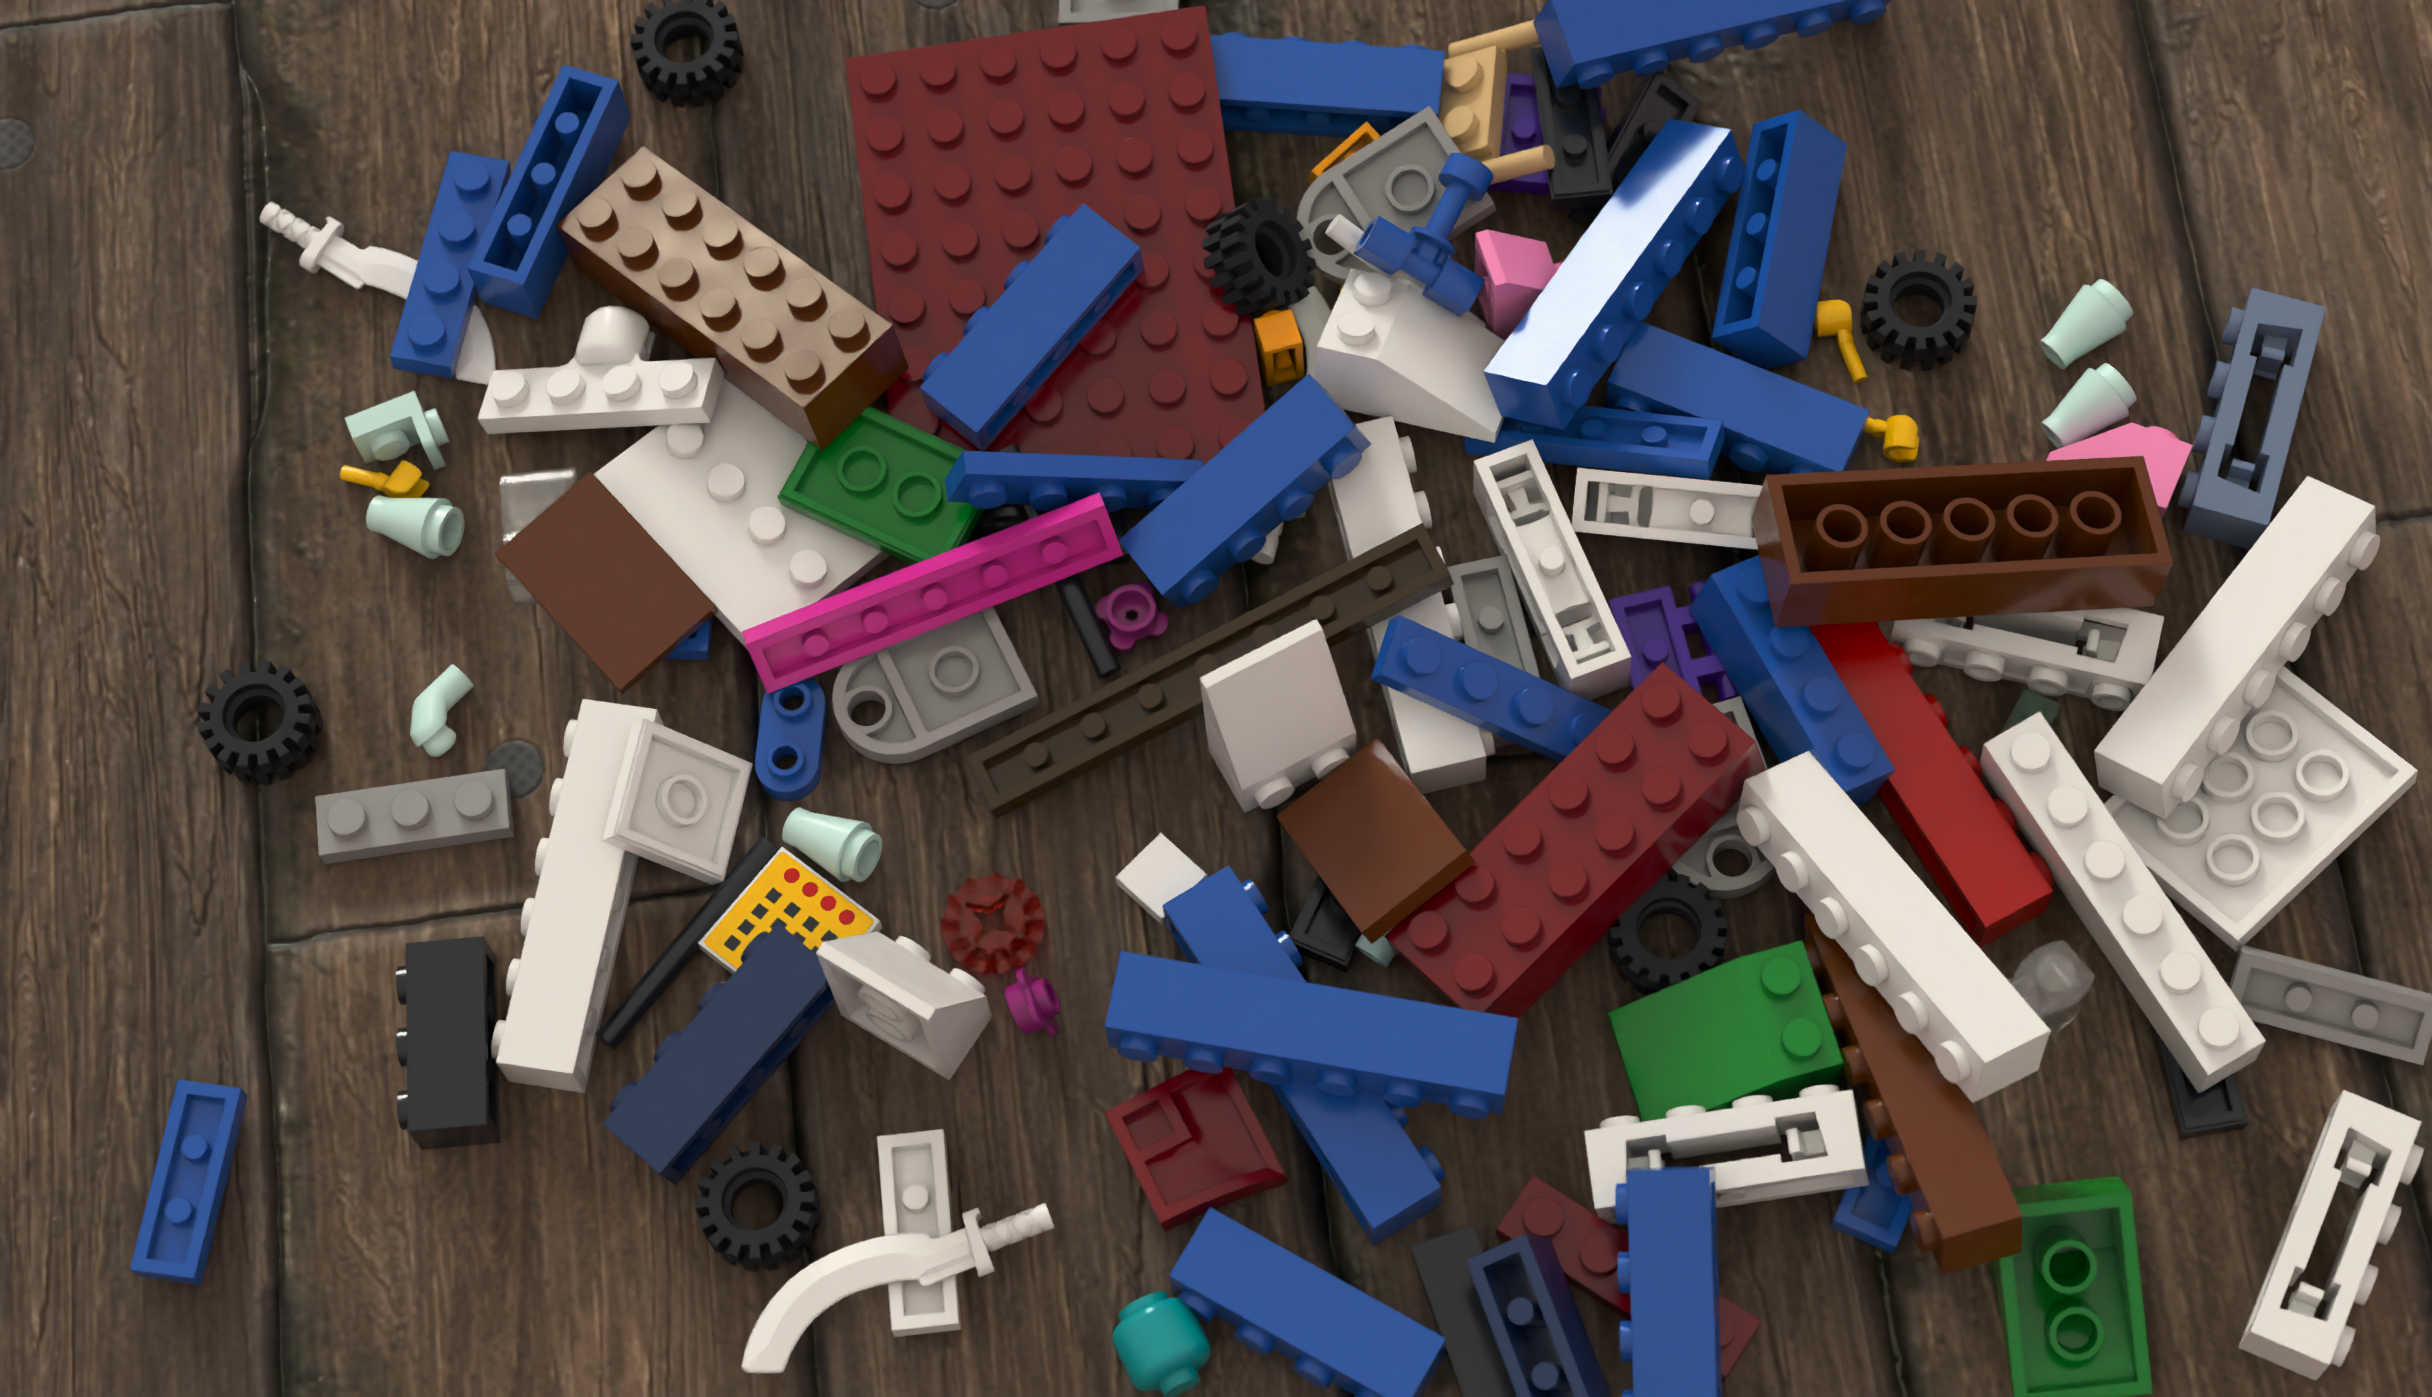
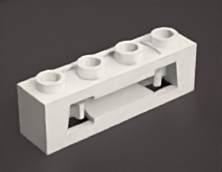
[1473,439,1631,700]
[1572,468,1762,550]
[1889,608,2164,711]
[1584,1085,1870,1224]
[2238,1090,2424,1381]

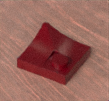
[1105,1067,1289,1232]

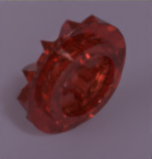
[940,871,1045,974]

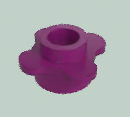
[1095,582,1169,652]
[1005,967,1061,1036]

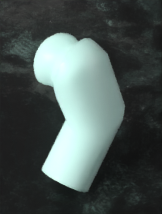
[410,664,474,757]

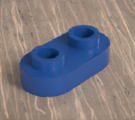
[755,678,828,801]

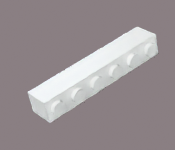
[1327,416,1495,794]
[2094,476,2380,820]
[491,699,665,1093]
[1979,711,2266,1094]
[1736,751,2051,1103]

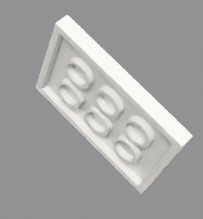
[594,378,890,650]
[2104,666,2418,952]

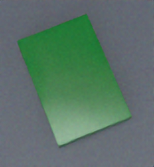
[778,406,985,565]

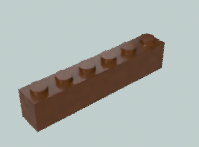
[1803,913,2023,1275]

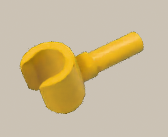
[1813,300,1868,383]
[1865,415,1919,462]
[340,460,430,498]

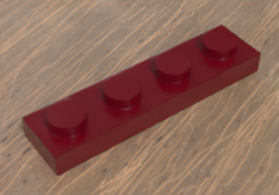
[1496,1175,1762,1382]

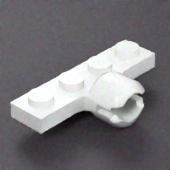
[478,306,725,434]

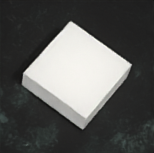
[1116,833,1207,926]

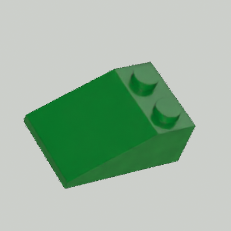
[1608,940,1844,1122]
[1991,1176,2153,1397]

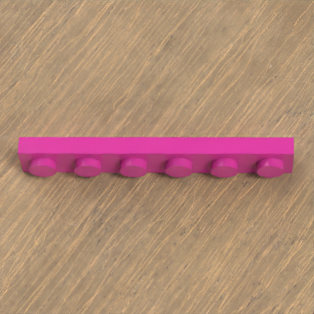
[742,493,1123,694]

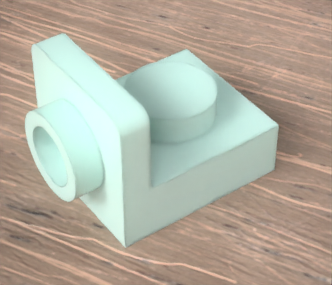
[345,391,450,470]

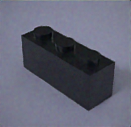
[396,936,500,1150]

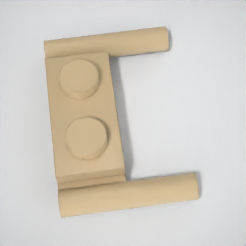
[1439,19,1555,185]

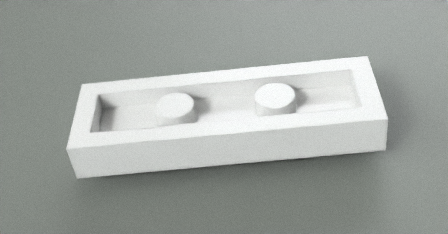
[877,1129,961,1337]

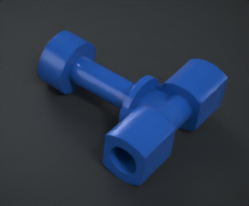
[1353,153,1494,317]

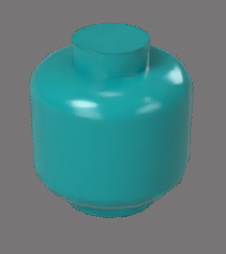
[1112,1291,1212,1397]

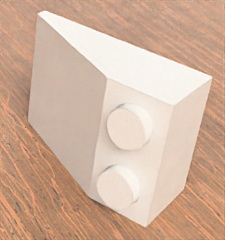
[1315,268,1505,443]
[1200,619,1357,813]
[816,931,992,1080]

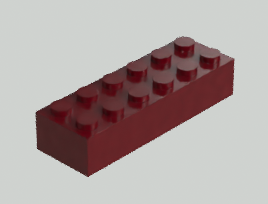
[1385,662,1766,1019]

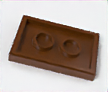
[495,471,718,695]
[1276,737,1476,944]

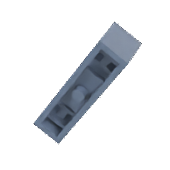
[2177,288,2326,550]

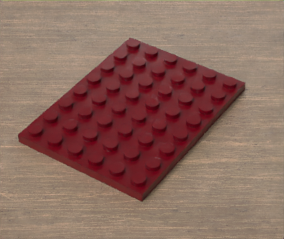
[845,5,1265,507]

